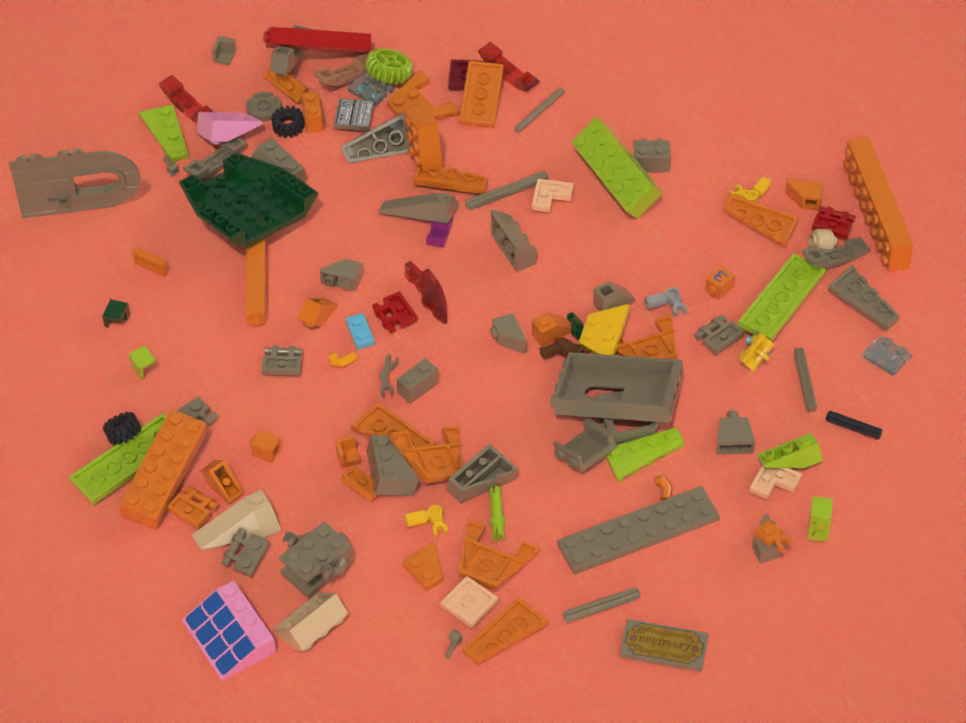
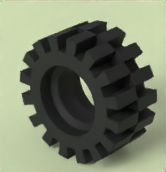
[271,105,304,138]
[103,412,141,445]

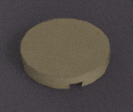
[246,92,281,121]

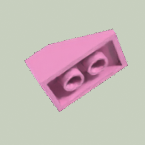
[196,112,262,144]

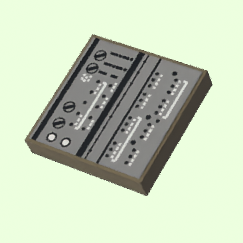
[334,99,374,131]

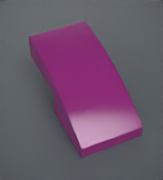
[426,217,454,247]

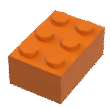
[404,104,443,172]

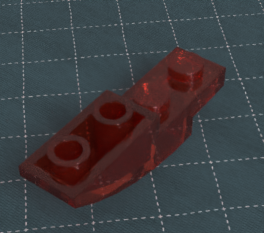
[404,261,447,325]

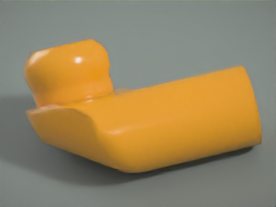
[327,351,357,367]

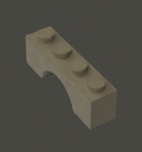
[270,25,311,75]

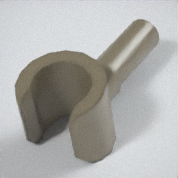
[163,156,179,176]
[445,629,462,659]

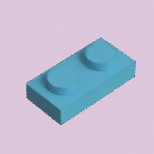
[345,313,375,350]

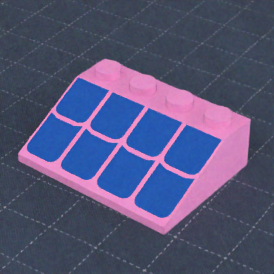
[182,580,276,681]

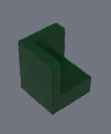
[102,299,130,328]

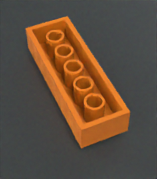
[119,409,207,530]

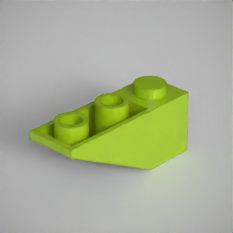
[757,433,823,468]

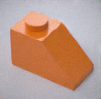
[298,297,338,328]
[531,313,571,347]
[200,460,244,504]

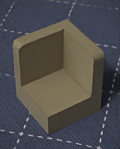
[212,36,236,65]

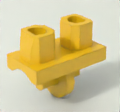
[738,333,774,372]

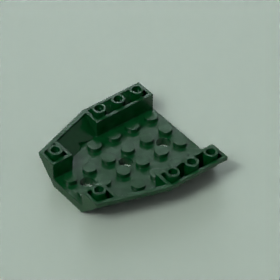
[179,153,318,248]

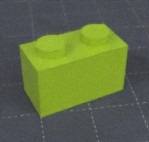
[808,496,833,541]

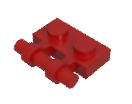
[811,206,856,240]
[372,291,418,333]

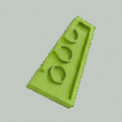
[138,104,189,162]
[605,427,684,483]

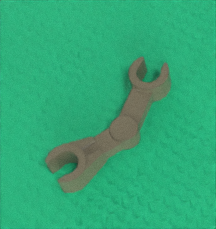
[379,354,399,398]

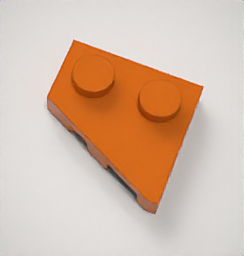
[402,541,443,592]

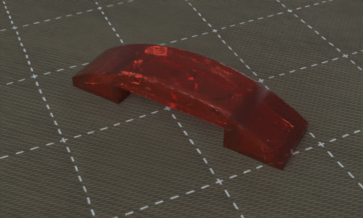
[478,41,540,92]
[159,75,214,123]

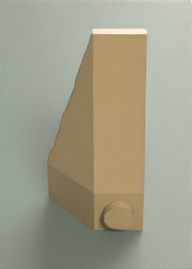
[192,490,282,551]

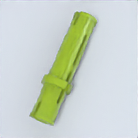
[489,486,505,542]

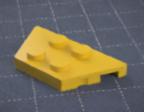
[579,304,630,355]

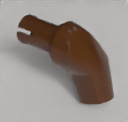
[539,338,588,359]

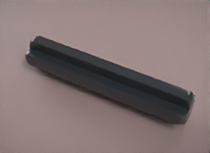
[826,411,883,440]

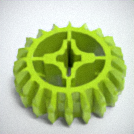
[366,47,412,85]

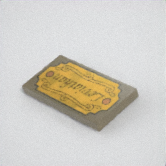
[620,619,709,672]

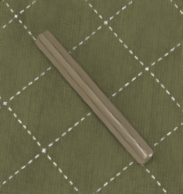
[465,171,548,210]

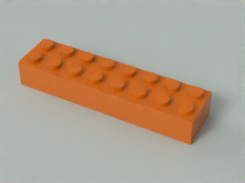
[843,136,914,272]

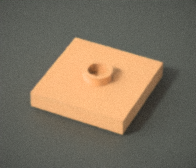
[440,576,498,628]

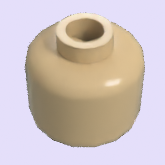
[808,229,837,251]

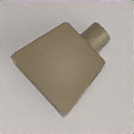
[716,410,755,455]

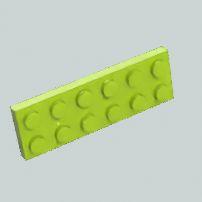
[737,253,826,342]
[69,413,167,505]

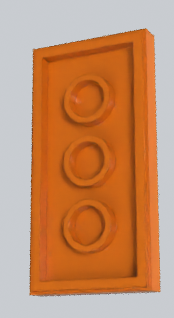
[459,61,504,128]

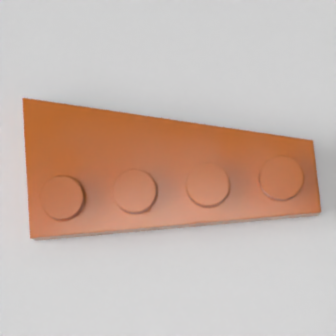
[351,402,436,447]

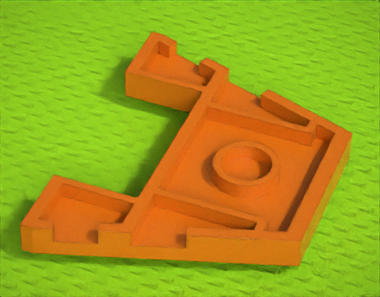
[386,70,460,120]
[616,314,677,359]
[389,425,463,483]
[459,519,540,591]

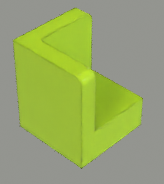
[128,346,156,380]

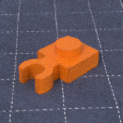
[754,519,791,553]

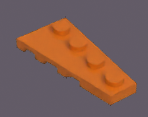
[413,166,488,194]
[723,194,799,247]
[462,597,549,665]

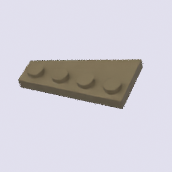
[828,265,899,331]

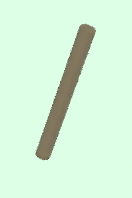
[514,87,565,133]

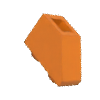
[785,178,823,211]

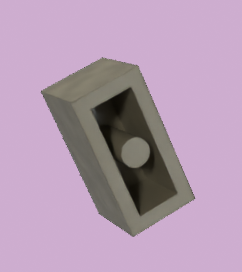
[397,358,439,404]

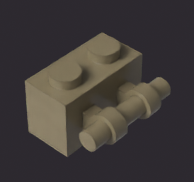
[633,139,671,172]

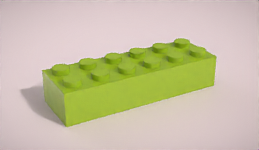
[571,117,663,219]

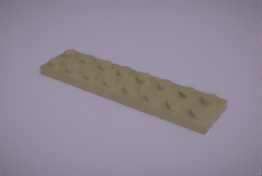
[557,486,720,575]

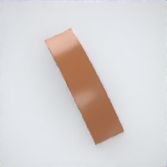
[313,54,368,86]

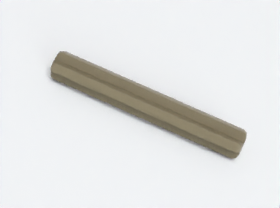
[794,347,817,412]
[563,587,640,623]

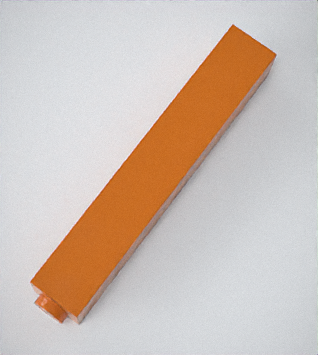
[246,238,266,325]

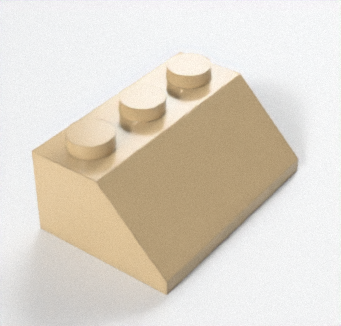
[273,592,348,651]

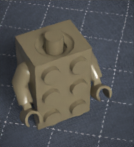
[279,521,354,599]

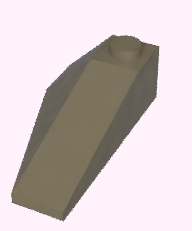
[340,113,410,163]
[378,193,459,223]

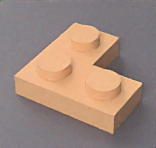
[532,179,574,213]
[749,465,802,500]

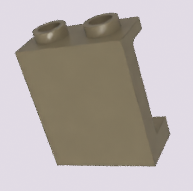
[553,418,617,473]

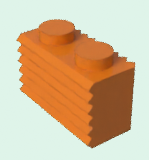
[301,91,324,133]

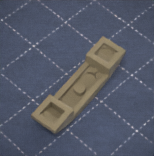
[183,137,247,179]
[802,237,871,268]

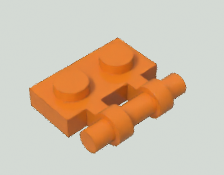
[166,486,219,529]

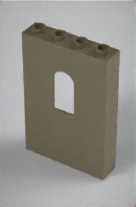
[550,352,683,423]

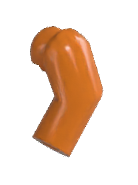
[654,474,673,501]

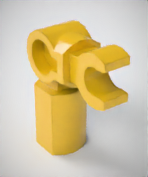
[729,177,771,203]
[404,505,448,538]

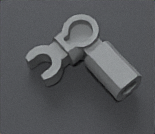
[644,287,687,318]

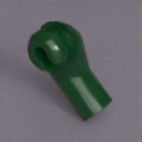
[566,312,584,340]

